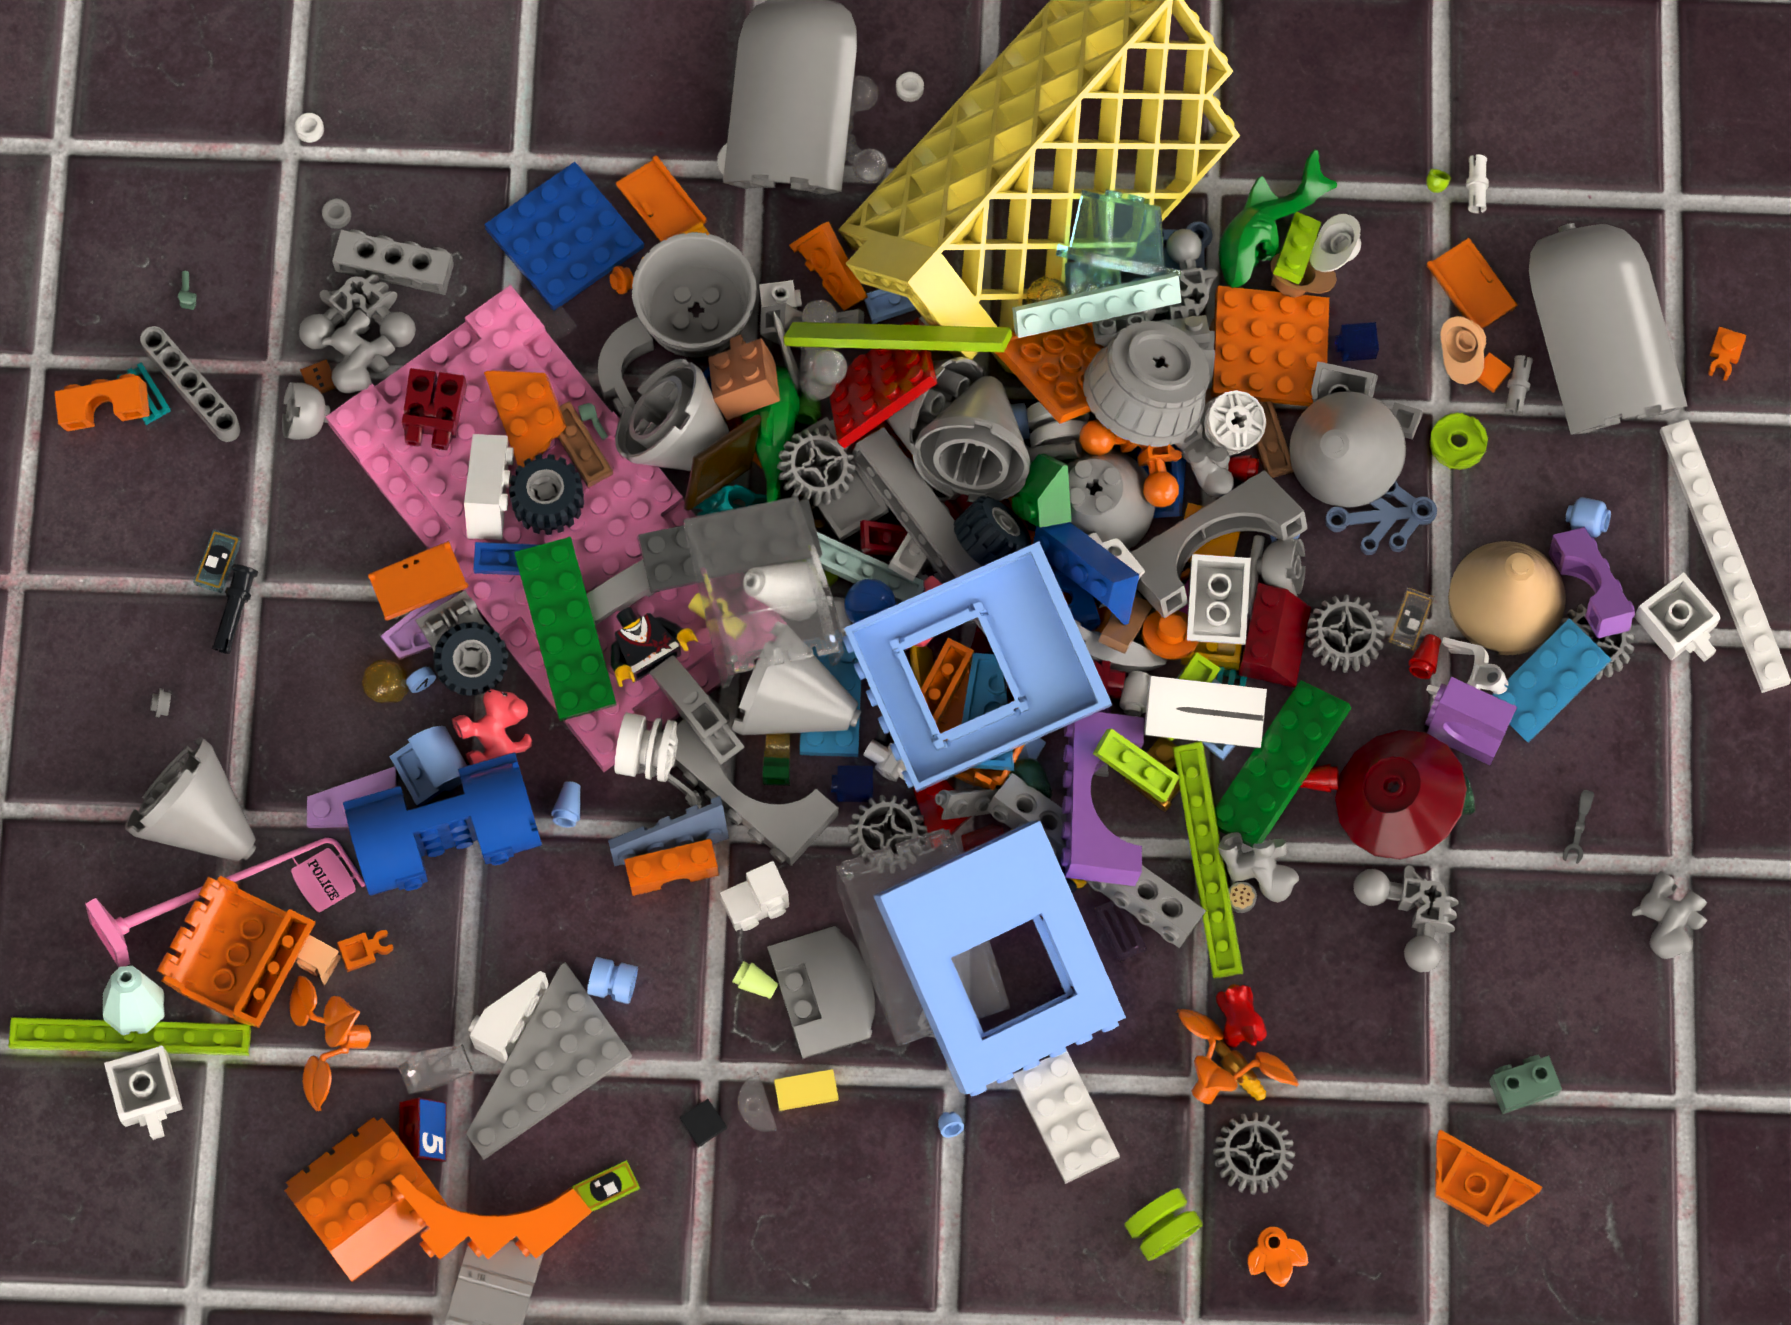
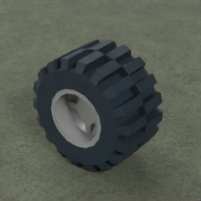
[509,454,584,535]
[953,496,1031,566]
[433,622,509,696]

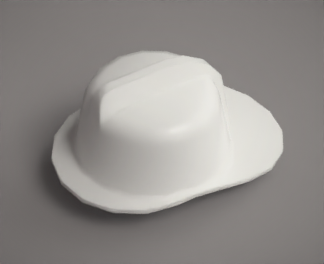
[1309,214,1361,272]

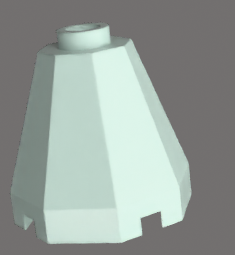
[103,966,164,1035]

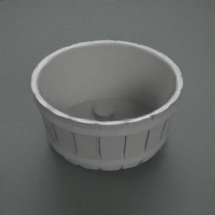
[632,232,756,358]
[1083,321,1210,447]

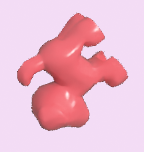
[452,688,532,765]

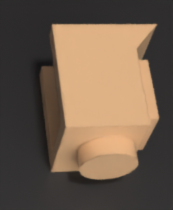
[296,935,342,986]

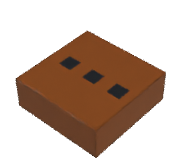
[300,359,336,394]

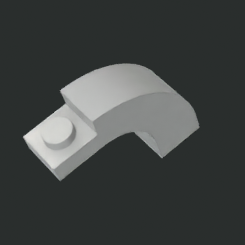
[760,303,864,350]
[598,317,654,415]

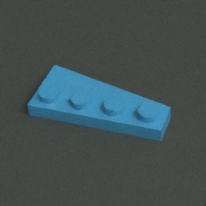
[961,653,1014,771]

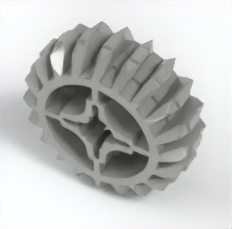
[777,428,856,507]
[1306,594,1385,673]
[1557,604,1635,680]
[848,795,927,874]
[1213,1112,1295,1195]

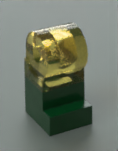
[763,733,790,786]

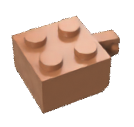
[709,334,780,420]

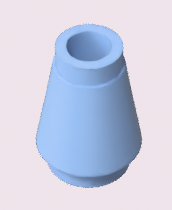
[551,782,581,828]

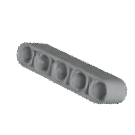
[140,326,241,442]

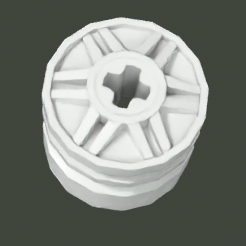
[1200,390,1266,457]
[615,713,678,782]

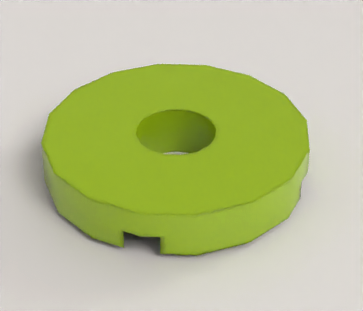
[1429,412,1488,470]

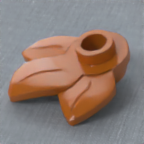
[1247,1226,1308,1287]

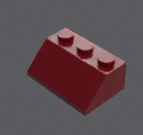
[1238,583,1311,688]

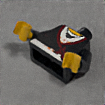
[610,607,698,687]

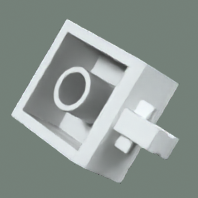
[1634,572,1721,662]
[104,1045,183,1140]

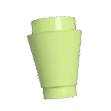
[732,961,779,999]

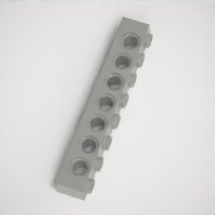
[986,773,1206,948]

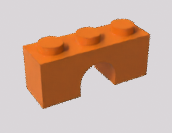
[55,374,150,432]
[624,839,719,896]

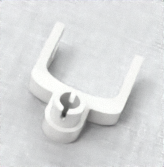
[1426,637,1508,700]

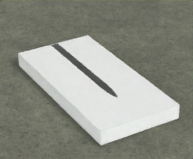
[1144,676,1267,748]

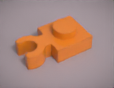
[1708,327,1746,380]
[337,930,394,972]

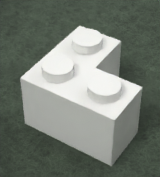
[720,861,789,931]

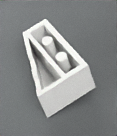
[464,434,514,540]

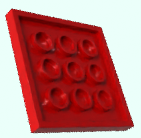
[827,317,937,449]

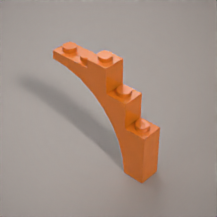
[390,1172,592,1259]

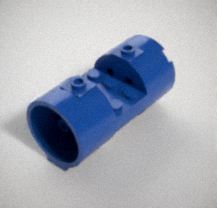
[343,752,542,896]

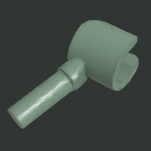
[178,271,197,310]
[578,403,608,441]

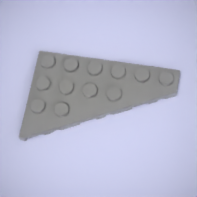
[466,962,632,1160]

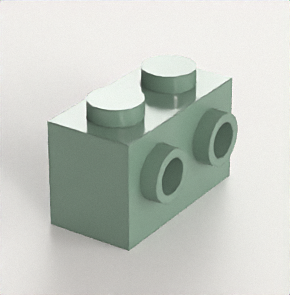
[1489,1055,1562,1115]

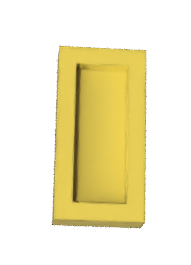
[774,1069,839,1111]

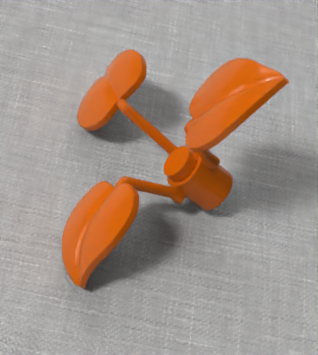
[290,976,371,1111]
[1176,1009,1299,1105]

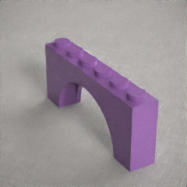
[1061,712,1144,886]

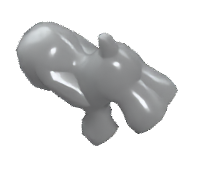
[321,309,395,393]
[1175,422,1234,498]
[1218,832,1299,903]
[1632,871,1707,959]

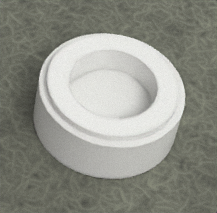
[896,72,924,102]
[295,113,324,143]

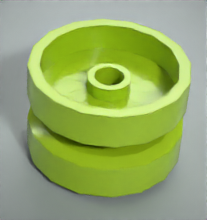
[1124,1188,1203,1261]

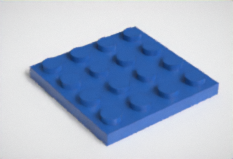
[484,162,644,311]

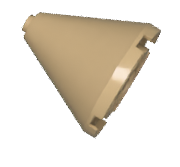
[1448,541,1566,655]

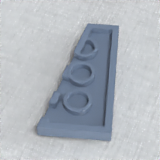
[608,796,729,866]

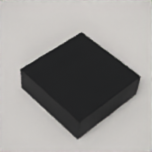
[679,1099,727,1147]

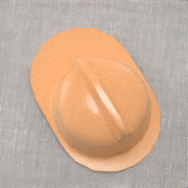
[1440,316,1486,385]

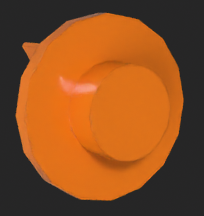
[1142,610,1199,660]

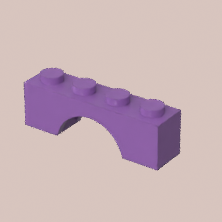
[1549,527,1635,639]

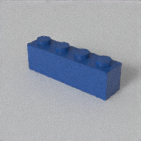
[1033,522,1139,625]

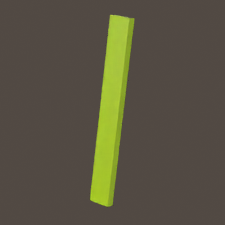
[783,322,1012,352]
[1173,741,1244,979]
[8,1017,251,1056]

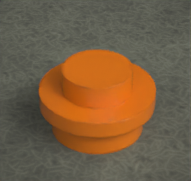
[610,266,633,295]

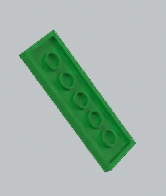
[514,537,617,721]
[1215,680,1352,848]

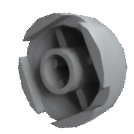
[282,382,330,440]
[1257,539,1306,596]

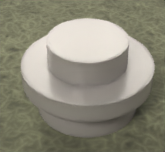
[150,688,171,718]

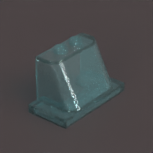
[1056,189,1181,280]

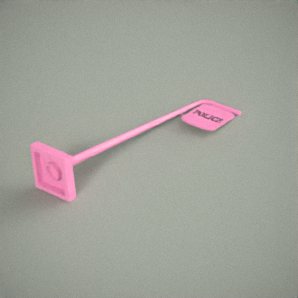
[85,837,366,968]

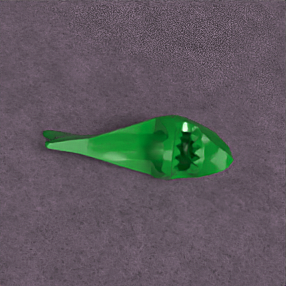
[1218,150,1337,288]
[740,365,800,507]

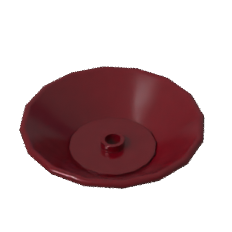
[1335,730,1467,860]

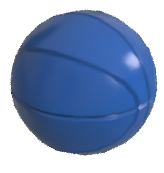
[844,579,896,624]

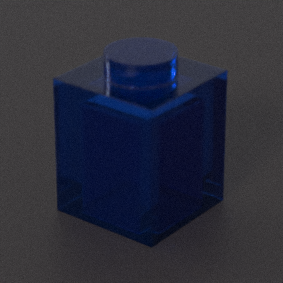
[1335,322,1379,362]
[832,765,873,802]

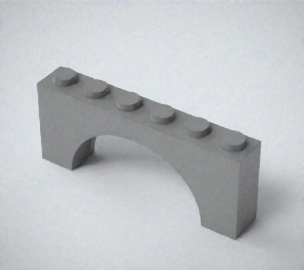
[1130,470,1308,618]
[672,694,838,866]

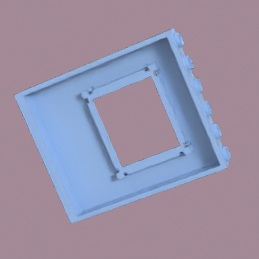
[842,541,1112,792]
[873,820,1126,1096]

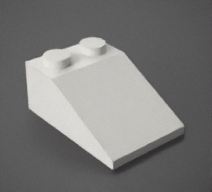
[1187,554,1251,645]
[469,971,549,1064]

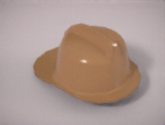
[1270,253,1337,298]

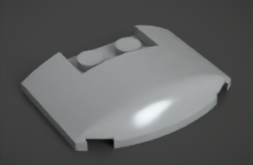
[767,926,875,1059]

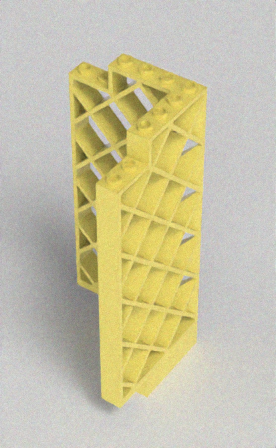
[838,0,1240,375]

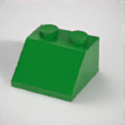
[1012,453,1072,528]

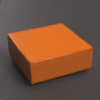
[1476,352,1512,393]

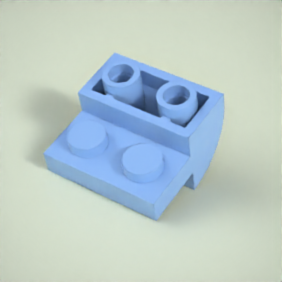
[389,726,467,807]

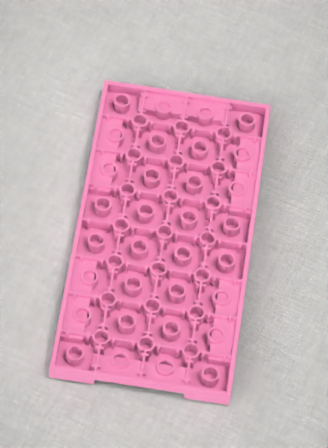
[326,285,788,772]

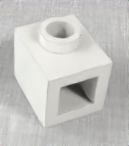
[759,280,802,310]

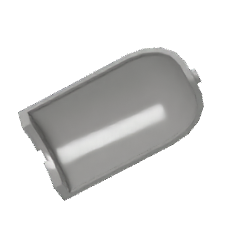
[723,0,857,195]
[1529,223,1687,435]

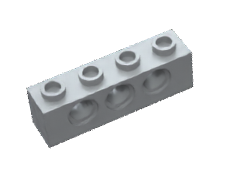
[332,229,454,295]

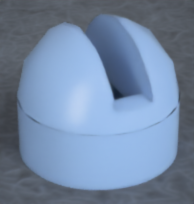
[938,1112,964,1138]

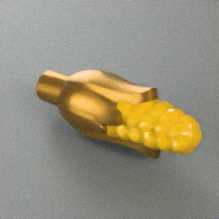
[1214,1040,1266,1101]

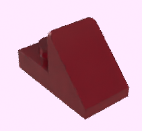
[860,520,908,557]

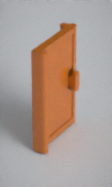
[616,156,707,242]
[1427,238,1518,329]
[368,541,469,621]

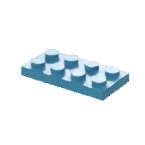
[1492,618,1612,743]
[800,640,861,757]

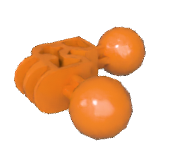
[1079,419,1182,508]

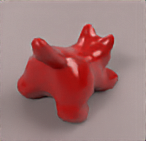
[1216,984,1267,1048]

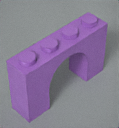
[1424,677,1517,765]

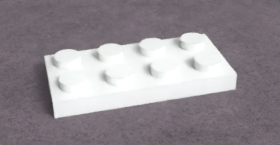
[1013,1051,1120,1184]

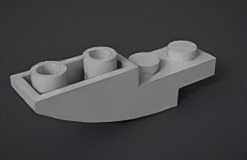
[1092,313,1211,347]
[1074,619,1167,673]
[649,655,744,765]

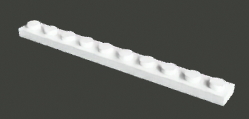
[1659,419,1791,693]

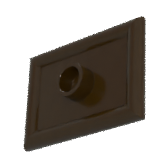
[684,414,761,511]

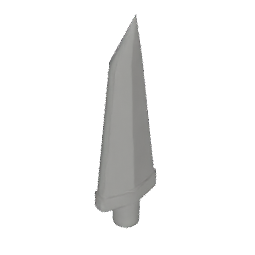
[773,310,803,393]

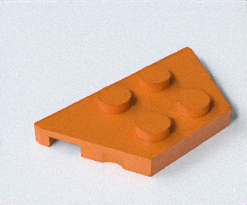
[484,371,567,467]
[1435,1129,1542,1227]

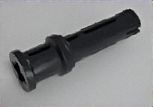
[212,564,258,654]

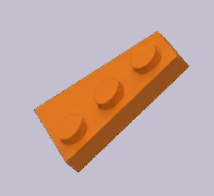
[789,221,868,311]

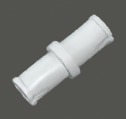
[1466,154,1489,213]

